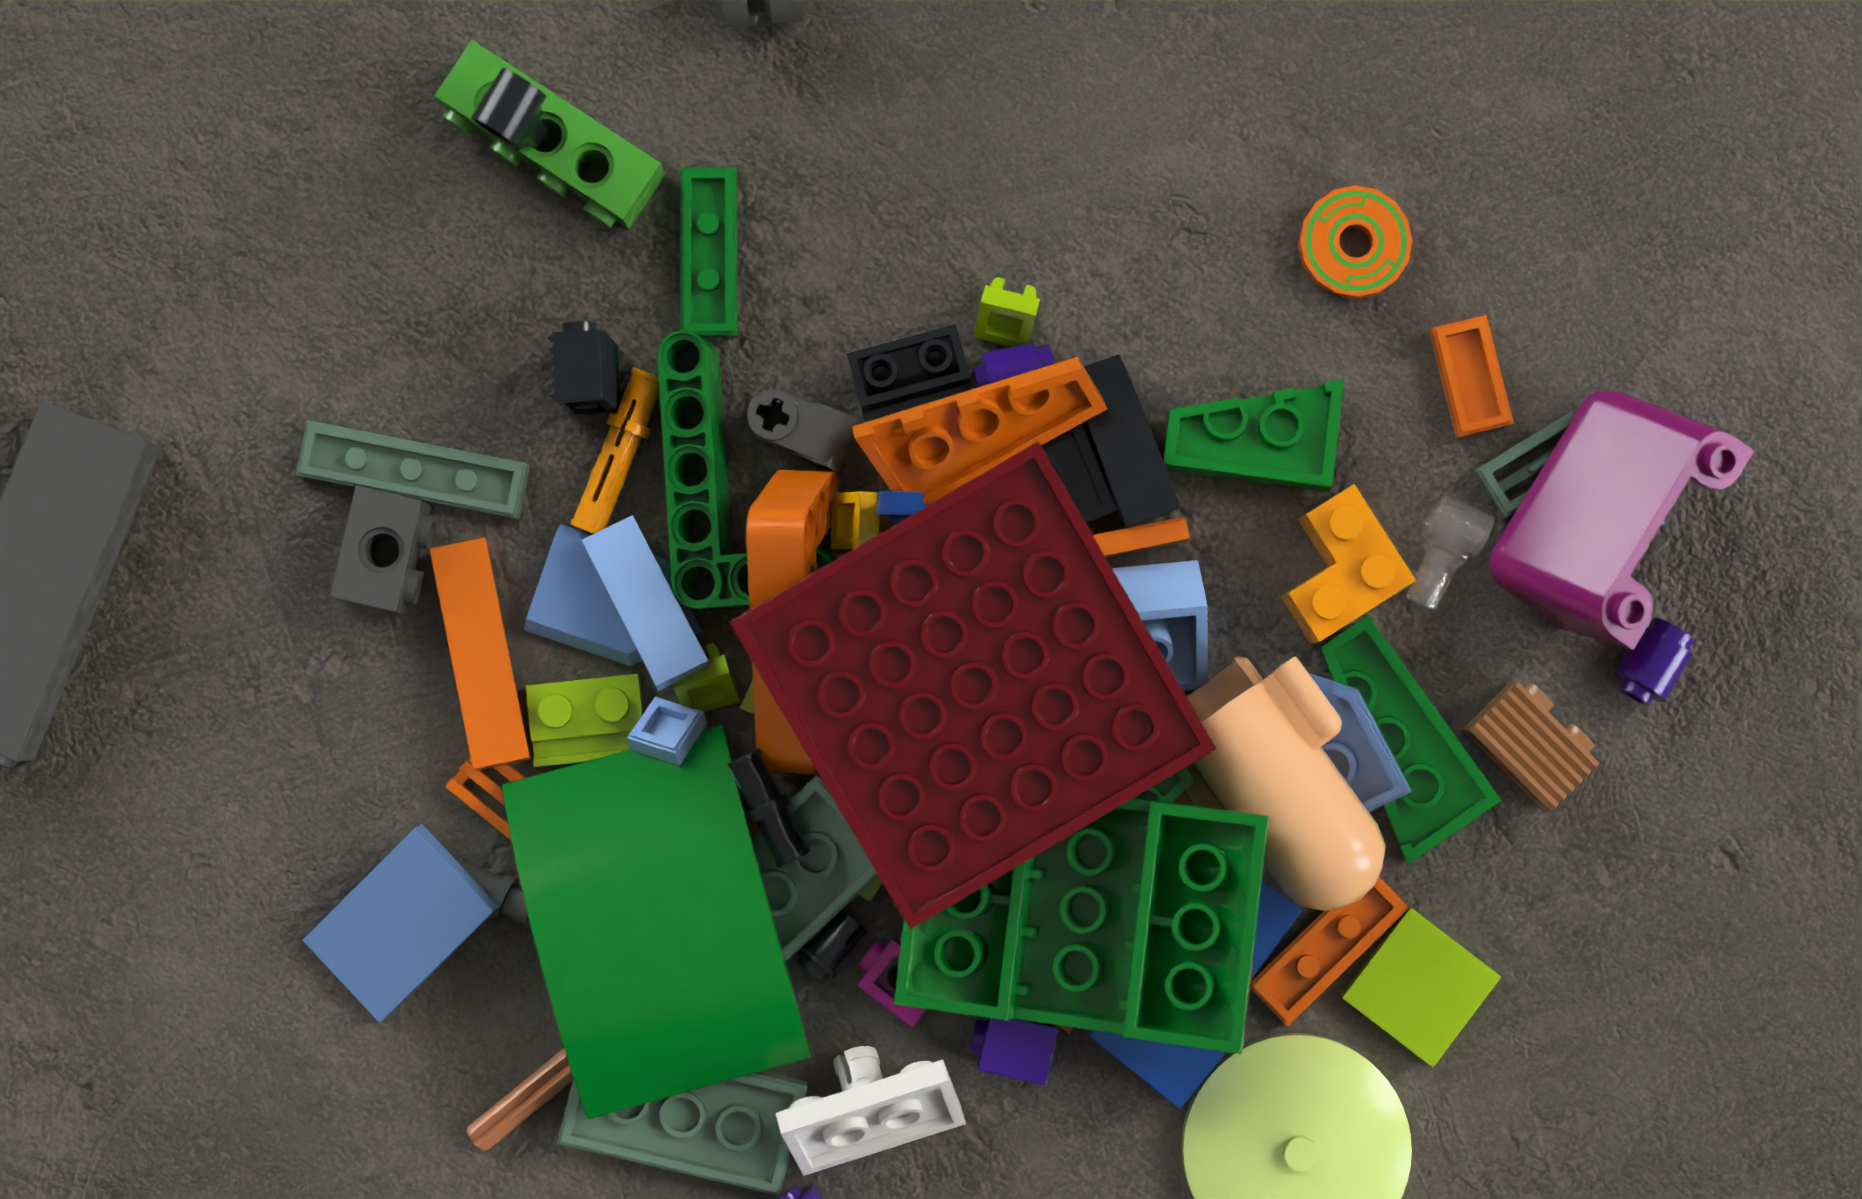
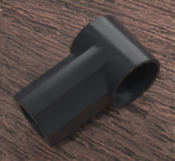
[471,68,547,152]

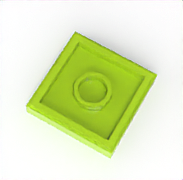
[1340,906,1501,1068]

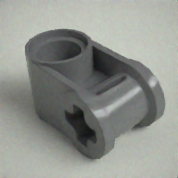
[747,389,859,473]

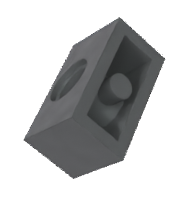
[329,486,437,614]

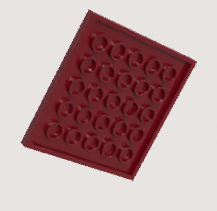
[729,442,1217,930]

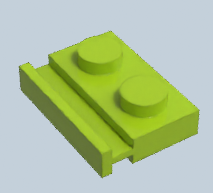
[525,674,644,767]

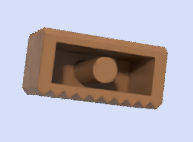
[1462,682,1599,812]

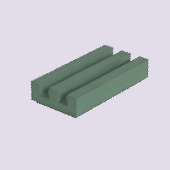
[1472,411,1574,519]

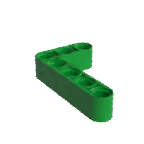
[657,330,837,611]

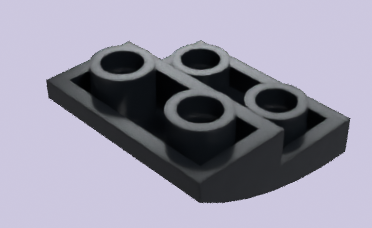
[847,324,973,422]

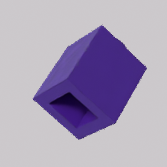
[969,1018,1058,1085]

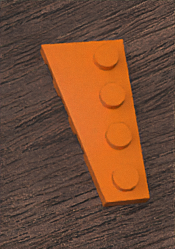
[852,357,1107,504]

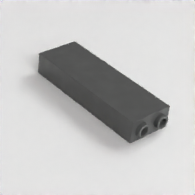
[0,400,162,767]

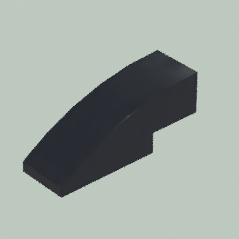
[1083,354,1180,529]

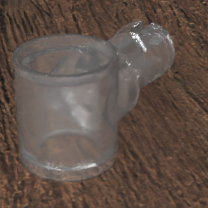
[1405,493,1495,611]

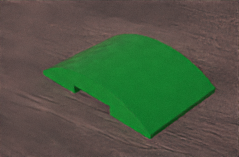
[502,725,811,1119]
[894,798,1269,1054]

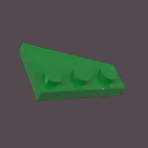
[1162,379,1344,493]

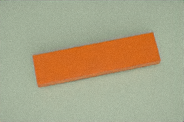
[429,538,531,771]

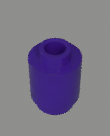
[973,342,1055,388]
[1614,618,1694,706]

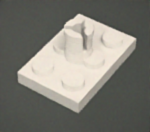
[776,1046,966,1176]

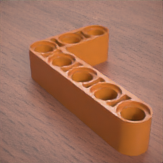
[746,469,839,775]

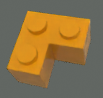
[1281,484,1416,644]

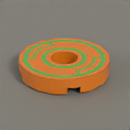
[1298,185,1412,300]

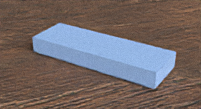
[581,515,709,691]

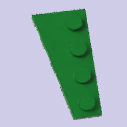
[1321,614,1502,865]

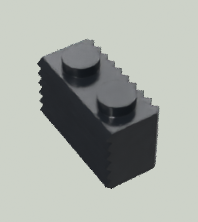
[548,321,620,415]

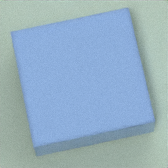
[627,697,707,766]

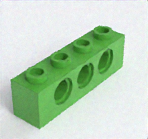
[434,40,666,229]

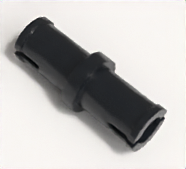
[726,748,810,868]

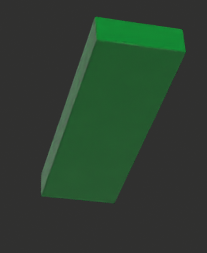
[680,167,738,338]

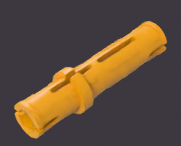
[570,367,659,534]

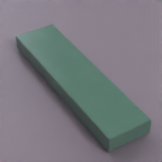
[295,420,530,520]

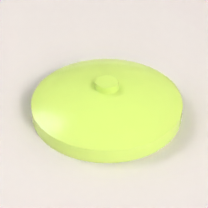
[1181,1033,1412,1199]

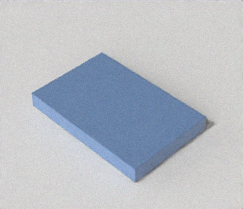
[302,824,500,1023]

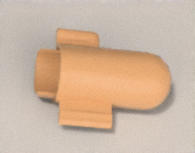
[1173,656,1386,911]

